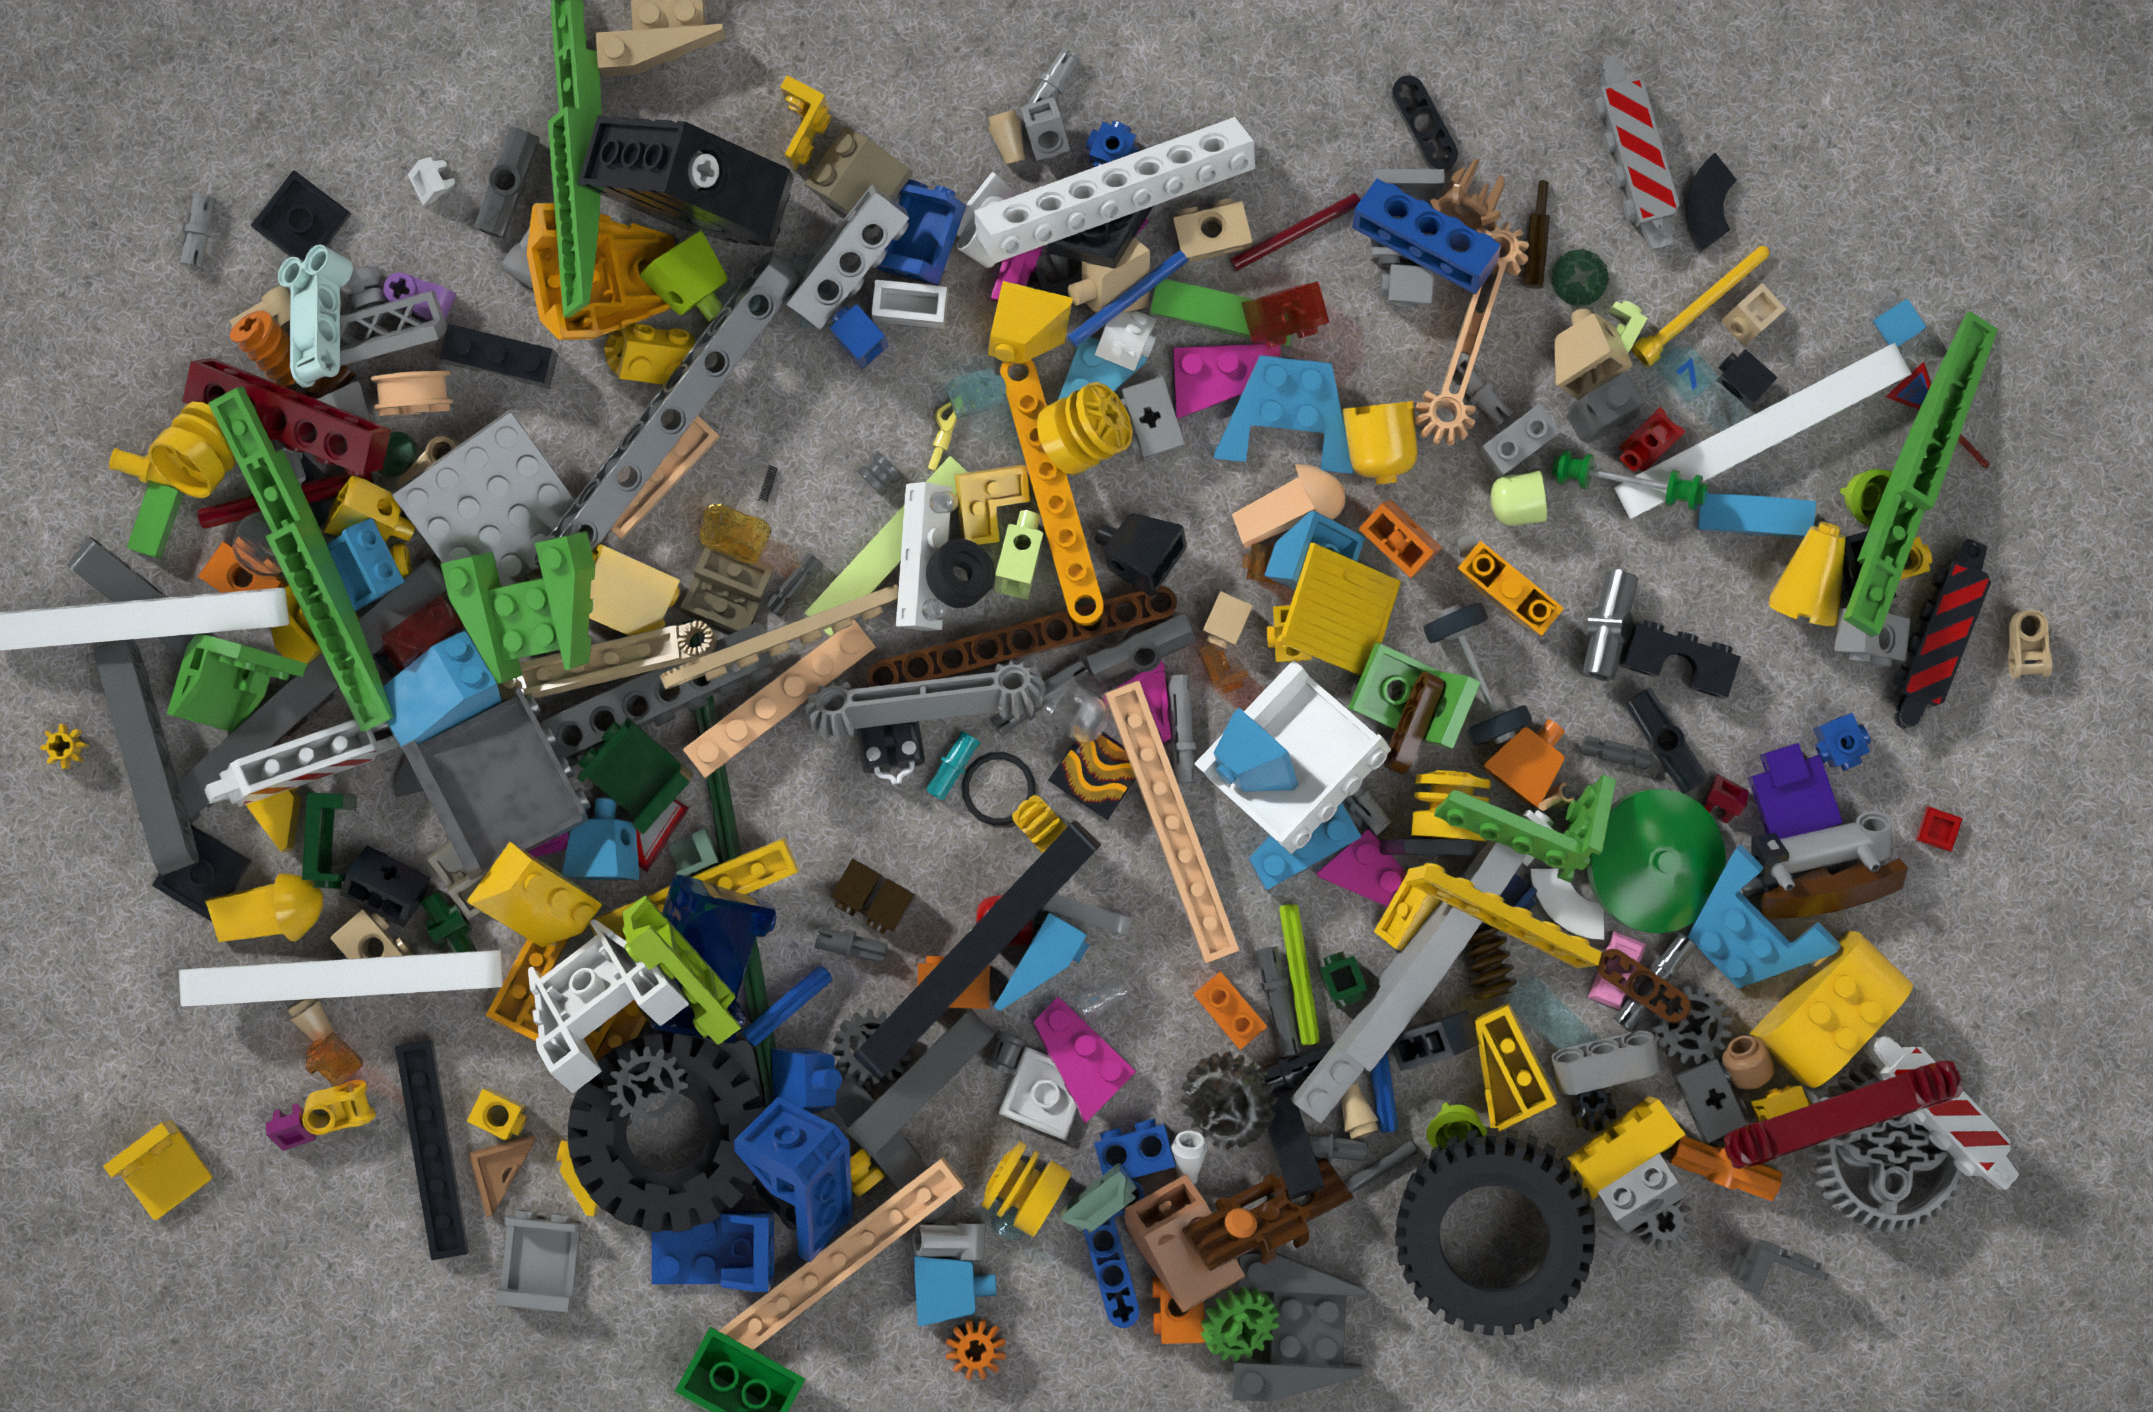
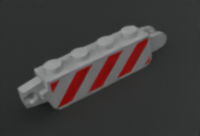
[1593,55,1680,251]

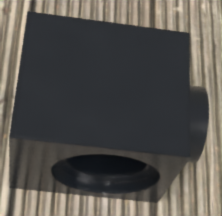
[1717,349,1778,408]

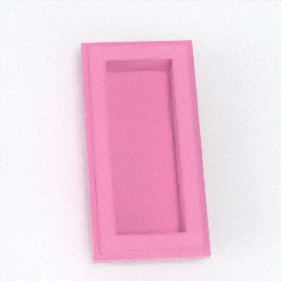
[1588,931,1647,1010]

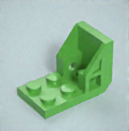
[167,633,307,732]

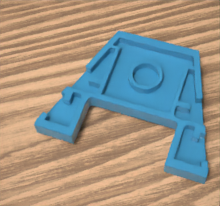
[1214,355,1353,474]
[1687,844,1841,989]

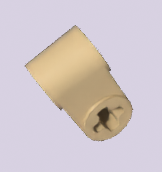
[2008,610,2052,679]

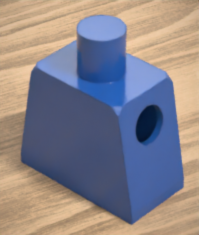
[771,1048,842,1114]

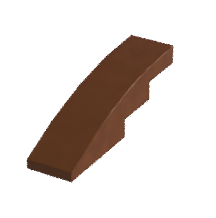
[1760,858,1908,920]

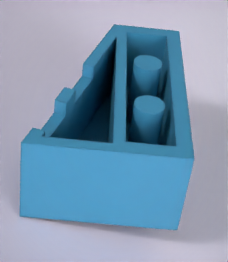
[1248,802,1361,890]

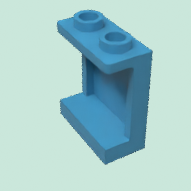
[327,518,405,612]

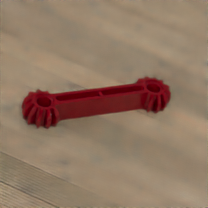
[1724,1060,1964,1169]

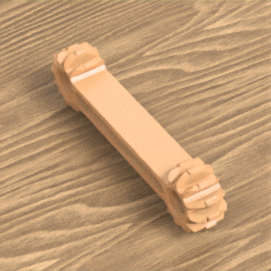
[1415,221,1529,446]

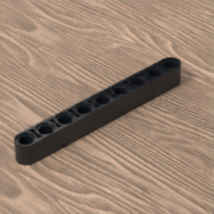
[853,819,1102,1081]

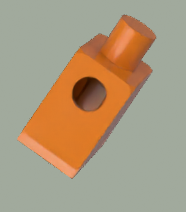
[1480,719,1565,809]

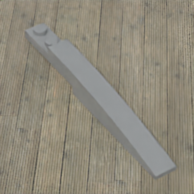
[1290,840,1527,1124]

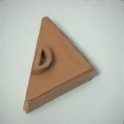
[469,1135,536,1218]

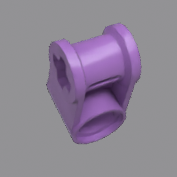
[383,272,457,321]

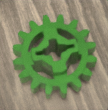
[1201,1287,1279,1362]

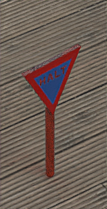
[1885,361,1990,468]

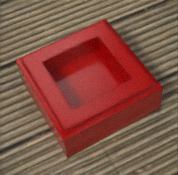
[1915,806,1963,852]

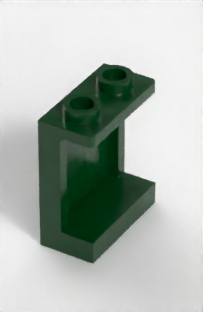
[302,792,357,889]

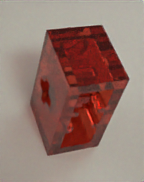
[1241,281,1330,348]
[382,595,463,672]

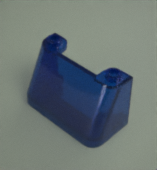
[637,874,777,1044]

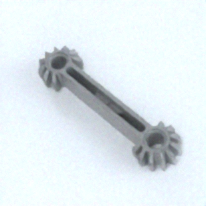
[805,659,1046,742]

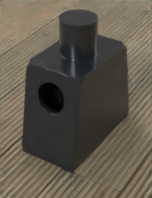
[1095,513,1187,597]

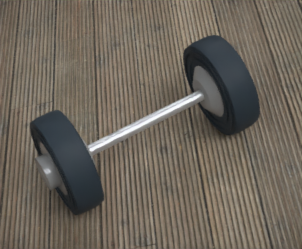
[1423,602,1532,746]

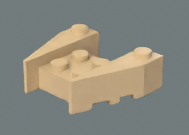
[596,0,726,77]

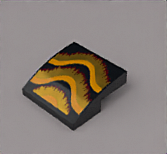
[1048,722,1136,821]

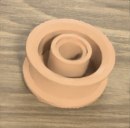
[371,371,453,416]

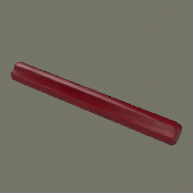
[197,472,374,529]

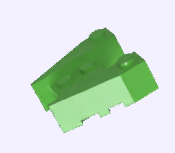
[441,531,595,684]

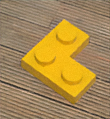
[954,465,1030,545]

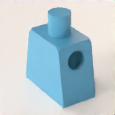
[562,798,639,881]
[914,1255,997,1326]

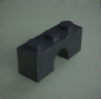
[440,324,558,389]
[1620,620,1741,699]

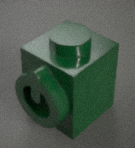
[1318,951,1367,1009]

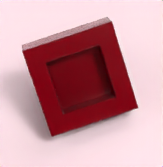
[1705,774,1749,823]

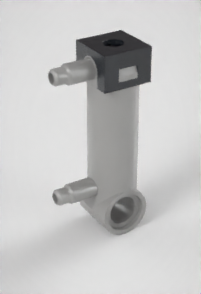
[1751,811,1893,891]

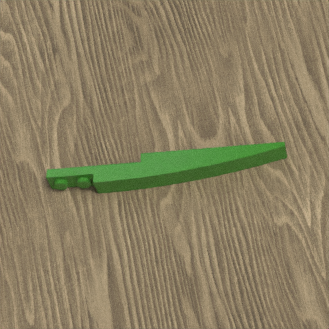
[548,0,602,318]
[1843,311,1998,637]
[208,386,394,733]

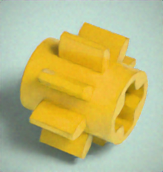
[40,724,89,769]

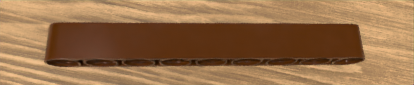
[867,586,1177,687]

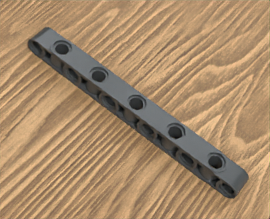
[533,251,800,567]

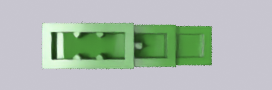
[1150,279,1296,346]

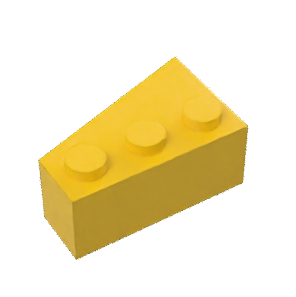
[1475,1002,1558,1132]

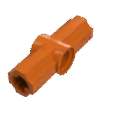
[1669,1136,1783,1202]

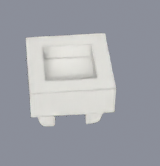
[408,157,455,206]

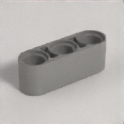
[1552,1031,1659,1095]

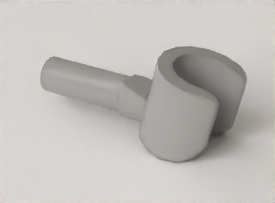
[1455,533,1477,585]

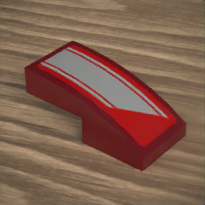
[636,799,689,873]

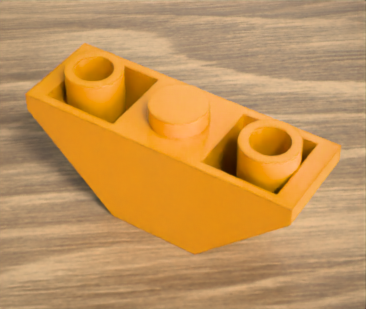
[1457,540,1564,637]

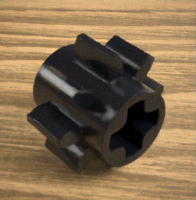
[1571,1089,1617,1134]

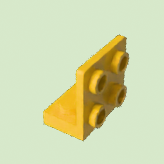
[780,75,832,171]
[103,1120,213,1220]

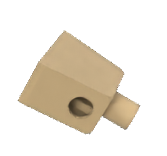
[1068,237,1150,314]
[1554,309,1632,400]

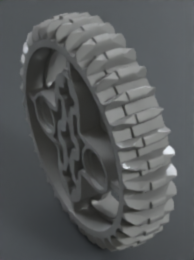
[1807,1064,1967,1233]

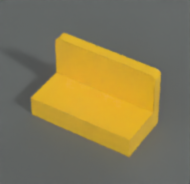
[1374,876,1441,951]

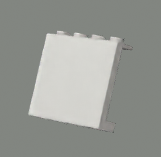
[1194,660,1391,855]

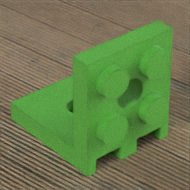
[1348,643,1481,749]

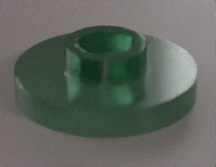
[377,432,417,478]

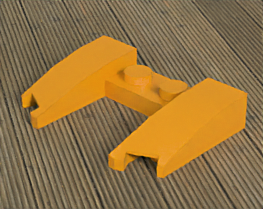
[486,939,650,1062]

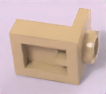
[1722,283,1786,346]

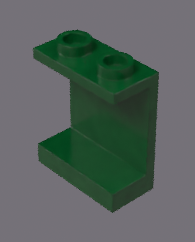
[577,717,693,834]

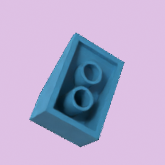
[383,631,502,752]
[994,913,1090,1011]

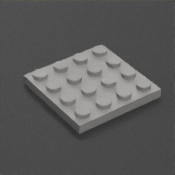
[391,410,587,586]

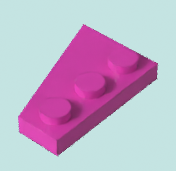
[1173,343,1281,420]

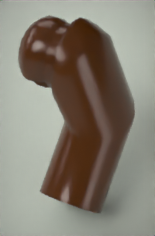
[302,365,356,398]

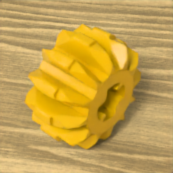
[1012,795,1067,853]

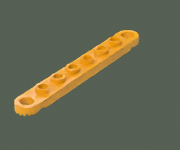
[1000,359,1104,626]

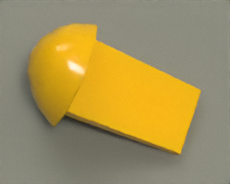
[206,873,323,942]

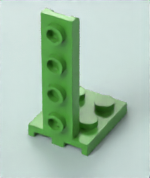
[1434,774,1616,883]

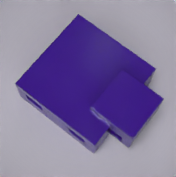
[1747,743,1843,839]

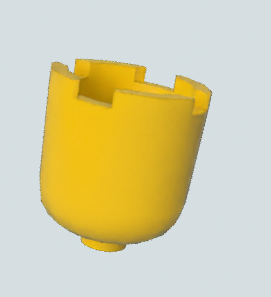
[1343,401,1418,485]

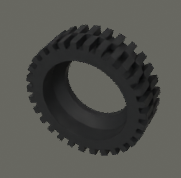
[1395,1128,1596,1336]

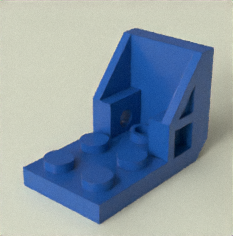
[734,1097,853,1262]
[652,1211,775,1292]

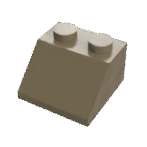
[805,126,913,230]

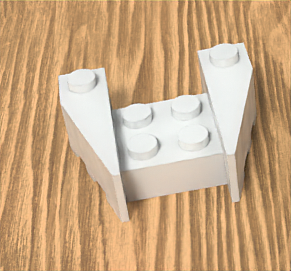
[528,919,689,1093]

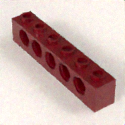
[182,358,391,477]

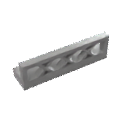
[326,290,447,369]

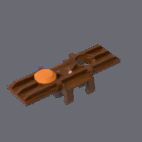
[1182,1158,1354,1271]

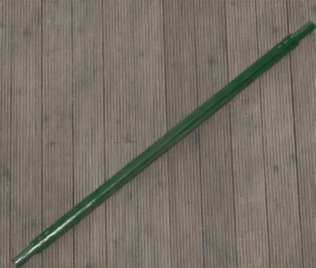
[682,620,777,1108]

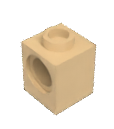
[1202,591,1253,650]

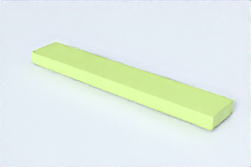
[805,456,968,637]

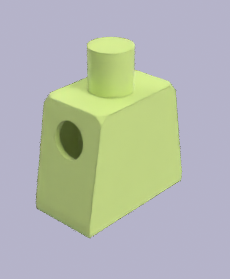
[994,510,1043,600]

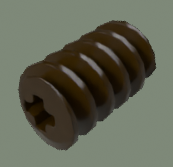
[1464,923,1517,1000]

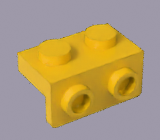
[618,323,696,385]

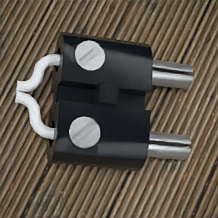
[857,721,925,785]

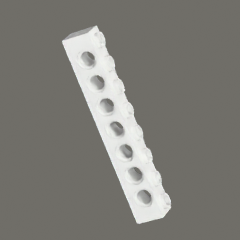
[974,117,1255,263]

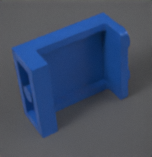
[876,179,967,286]

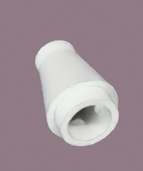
[1171,1131,1208,1184]

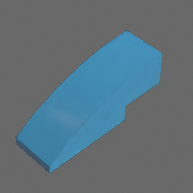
[1697,493,1816,539]

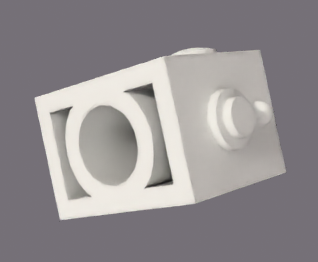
[1095,310,1157,371]

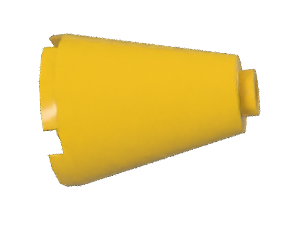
[1768,522,1846,626]

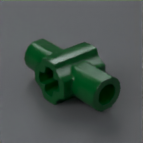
[420,889,477,953]

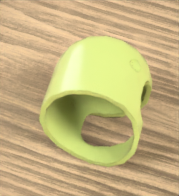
[1490,470,1547,526]

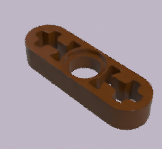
[1384,671,1444,775]
[1597,949,1692,1023]

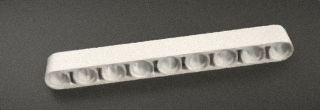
[1614,343,1911,520]
[0,588,289,650]
[179,950,503,1006]

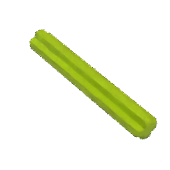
[1279,903,1320,1046]

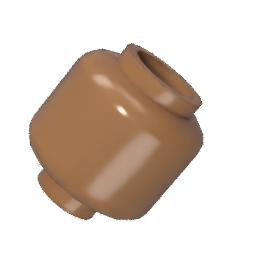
[1722,1035,1775,1090]

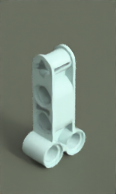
[278,245,353,388]

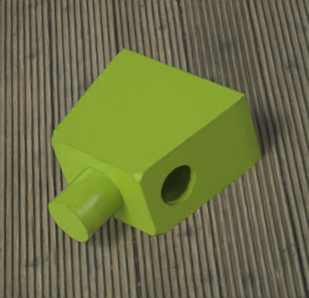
[640,230,728,322]

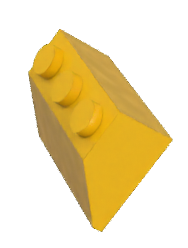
[467,842,603,947]

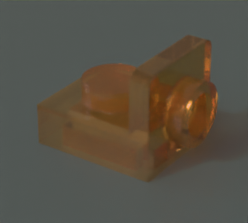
[1199,643,1249,694]

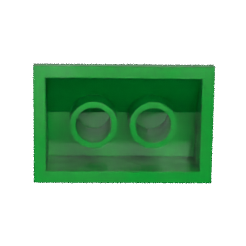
[674,1327,805,1412]

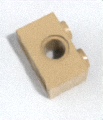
[1172,198,1253,264]
[330,909,414,959]

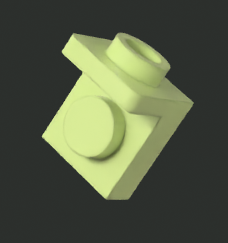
[1609,301,1648,353]

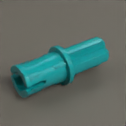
[926,731,981,800]

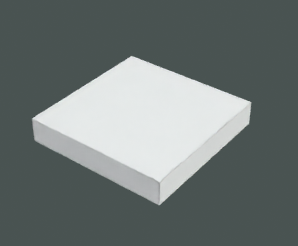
[999,1047,1078,1141]

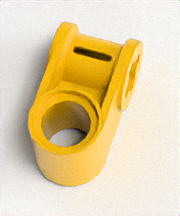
[302,1080,376,1135]

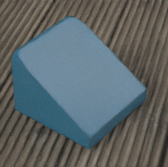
[1872,299,1926,347]

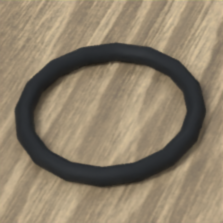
[962,752,1035,826]

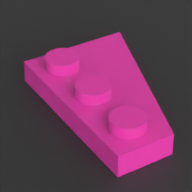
[1032,997,1136,1125]

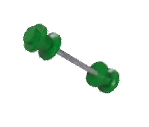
[1552,449,1708,511]

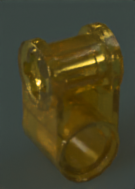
[699,504,772,564]

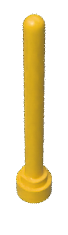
[1631,246,1770,368]

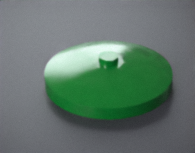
[1587,789,1726,933]

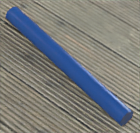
[1067,250,1188,347]

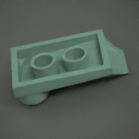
[1061,1163,1137,1233]

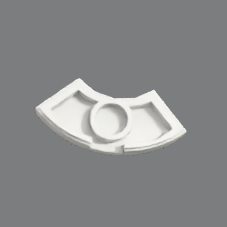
[1529,868,1604,940]

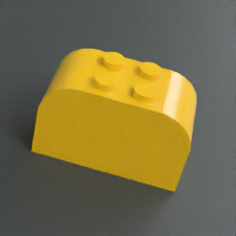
[1749,930,1913,1088]

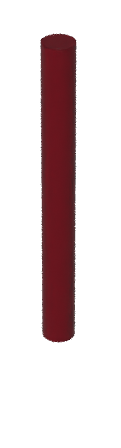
[1230,193,1360,272]

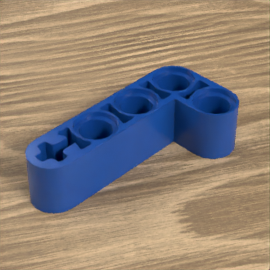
[1083,1178,1145,1328]

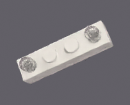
[896,482,958,631]

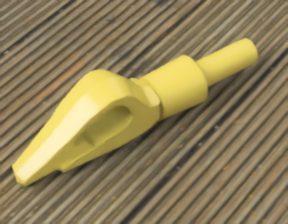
[928,392,967,471]

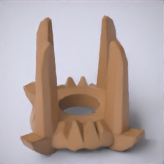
[1431,159,1505,231]

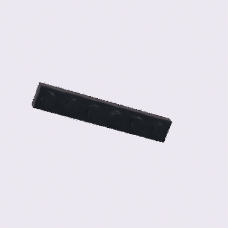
[395,1039,469,1261]

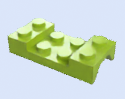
[622,895,741,1045]

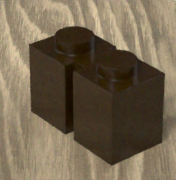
[831,858,916,934]

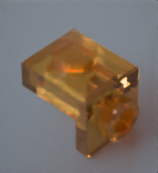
[306,1032,363,1087]

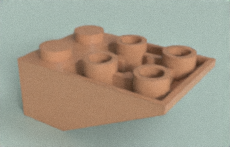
[1125,1175,1245,1312]

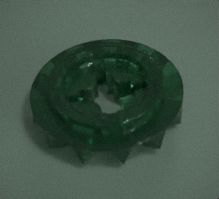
[1551,248,1609,306]

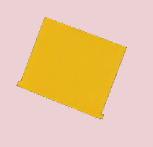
[1277,543,1401,676]

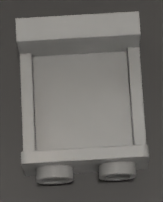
[1370,169,1444,266]
[495,1209,582,1313]

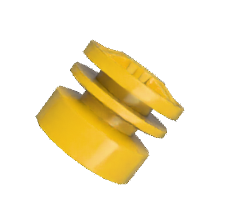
[1037,382,1133,475]
[148,402,237,498]
[1411,770,1491,842]
[981,1140,1072,1237]

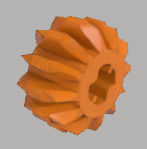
[946,1318,1006,1380]

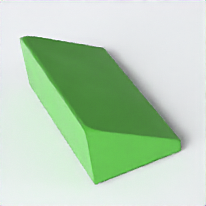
[127,481,184,559]

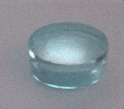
[991,1207,1025,1241]

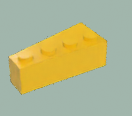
[1567,1096,1686,1201]

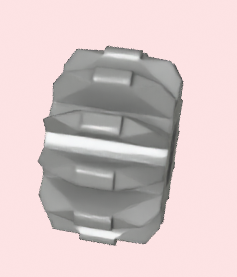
[1634,1198,1695,1252]

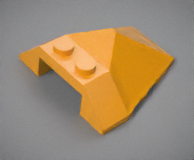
[526,203,675,340]

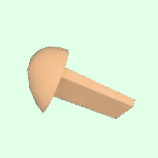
[1232,464,1346,548]

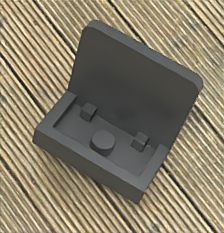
[1731,1239,1829,1295]

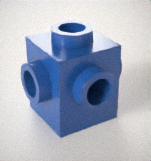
[1085,121,1139,168]
[1813,713,1871,771]

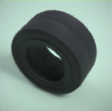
[926,539,995,608]

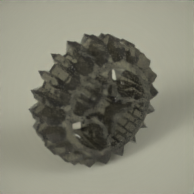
[1180,1051,1278,1149]

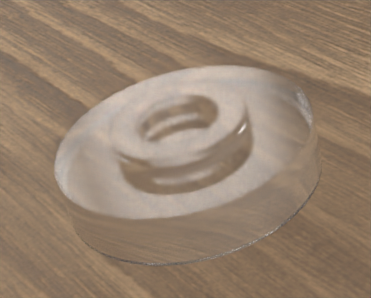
[232,511,285,579]

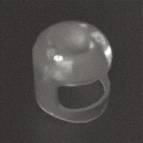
[1042,680,1110,743]

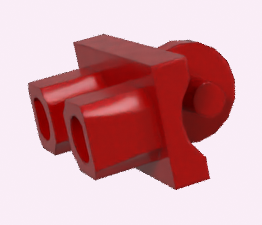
[1618,407,1686,472]

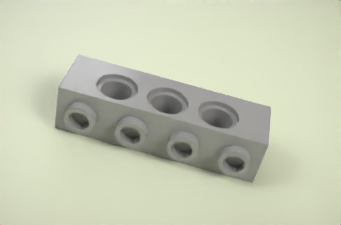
[785,184,909,329]

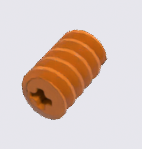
[229,310,300,387]

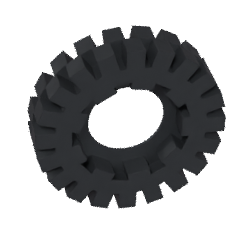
[567,1033,764,1233]

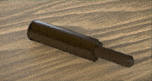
[1522,180,1550,289]

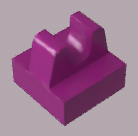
[265,1103,316,1151]

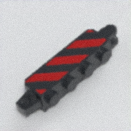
[1892,539,1991,729]

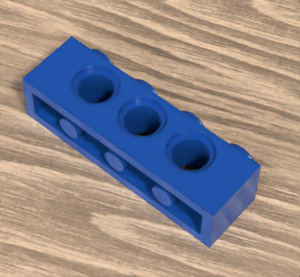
[1352,178,1501,295]

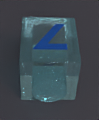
[1658,345,1718,404]

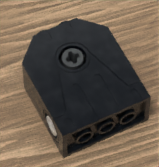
[577,116,794,247]

